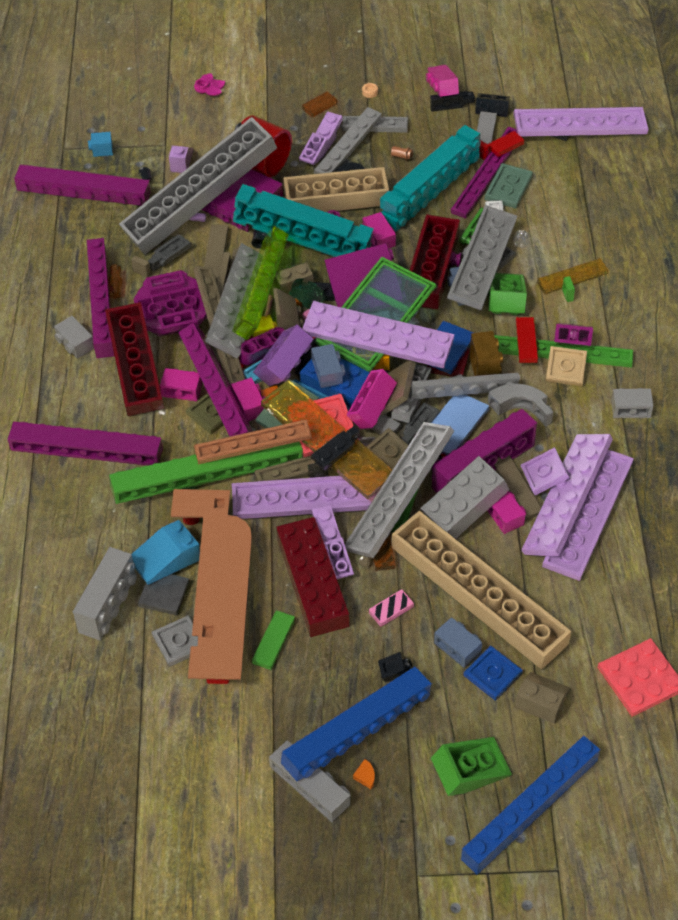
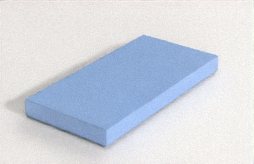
[432,395,489,455]

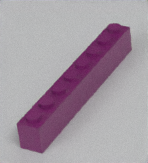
[14,164,151,206]
[87,238,114,359]
[178,322,253,437]
[7,421,163,466]

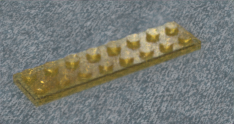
[261,379,392,500]

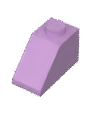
[169,146,193,173]

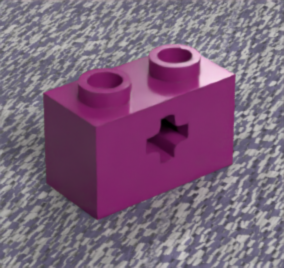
[554,322,593,346]

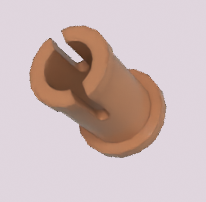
[391,146,413,161]

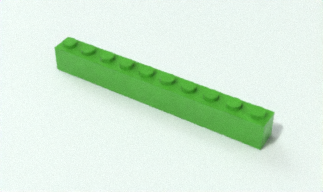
[109,442,303,504]

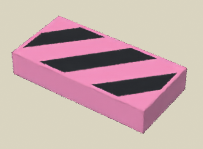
[369,589,414,627]

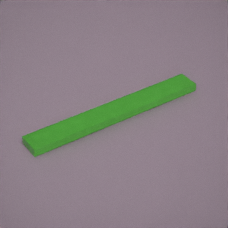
[494,335,633,368]

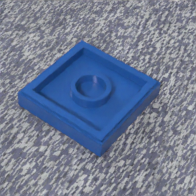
[463,646,523,701]

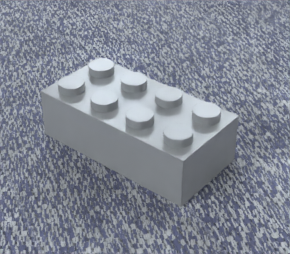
[421,456,509,539]
[73,547,137,641]

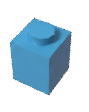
[88,132,113,157]

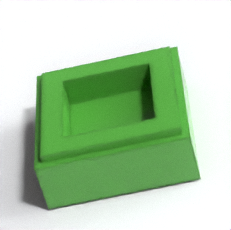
[562,276,575,302]

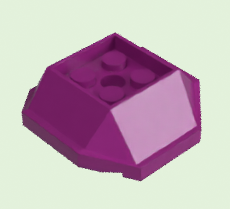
[133,270,207,337]

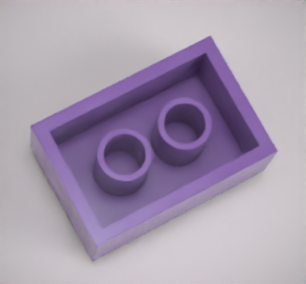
[253,325,313,386]

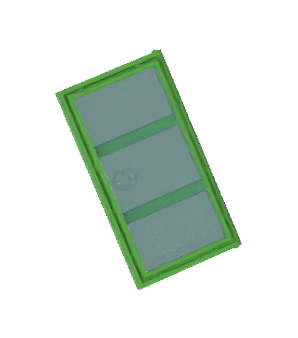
[315,257,436,372]

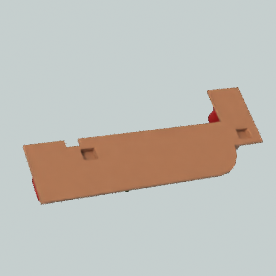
[171,489,252,684]

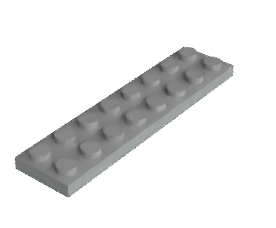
[447,205,518,310]
[205,243,272,358]
[345,422,454,558]

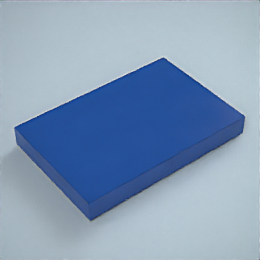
[426,321,474,374]

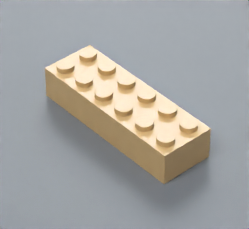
[283,167,389,212]

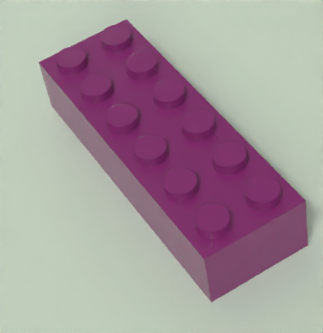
[431,409,537,493]

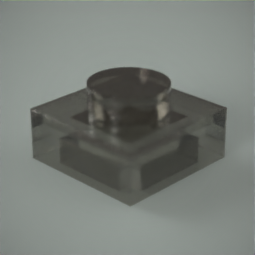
[307,463,329,478]

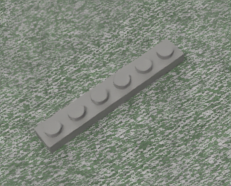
[314,107,381,174]
[409,373,520,399]

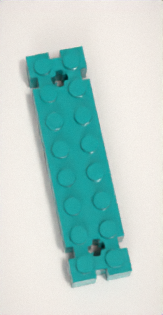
[380,125,481,232]
[233,184,374,257]

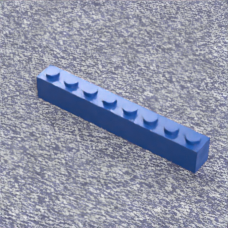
[281,667,432,782]
[461,736,600,875]

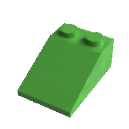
[488,273,527,315]
[431,737,512,796]

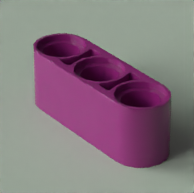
[239,327,284,365]

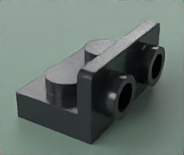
[475,93,510,117]

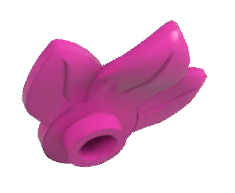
[194,73,225,96]

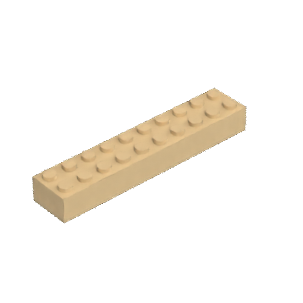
[392,511,571,670]

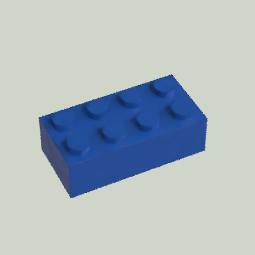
[300,358,370,407]

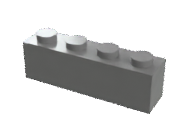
[269,740,350,822]

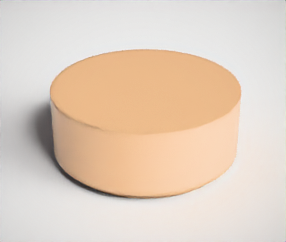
[362,83,378,98]

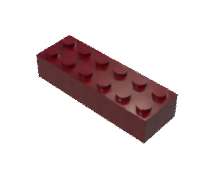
[404,214,460,310]
[105,302,164,416]
[276,517,349,637]

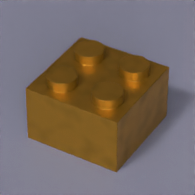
[469,331,503,376]

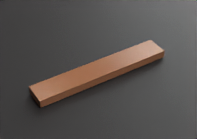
[194,419,311,465]

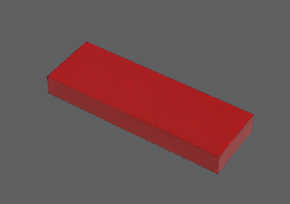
[515,317,538,363]

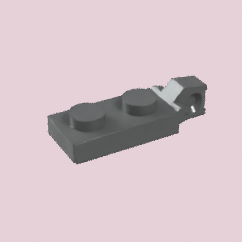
[148,234,192,271]
[402,403,441,445]

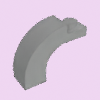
[488,384,553,427]

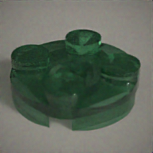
[289,278,325,309]

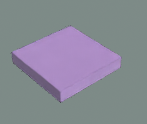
[521,447,570,495]

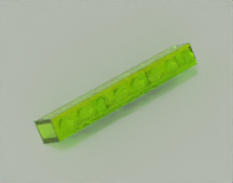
[232,226,289,340]

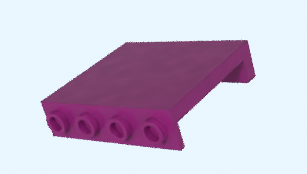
[201,169,283,232]
[325,243,407,314]

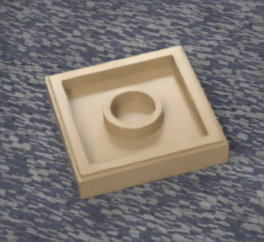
[546,346,587,386]

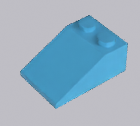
[132,520,200,585]

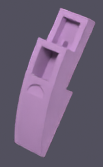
[299,111,343,165]
[312,505,354,579]

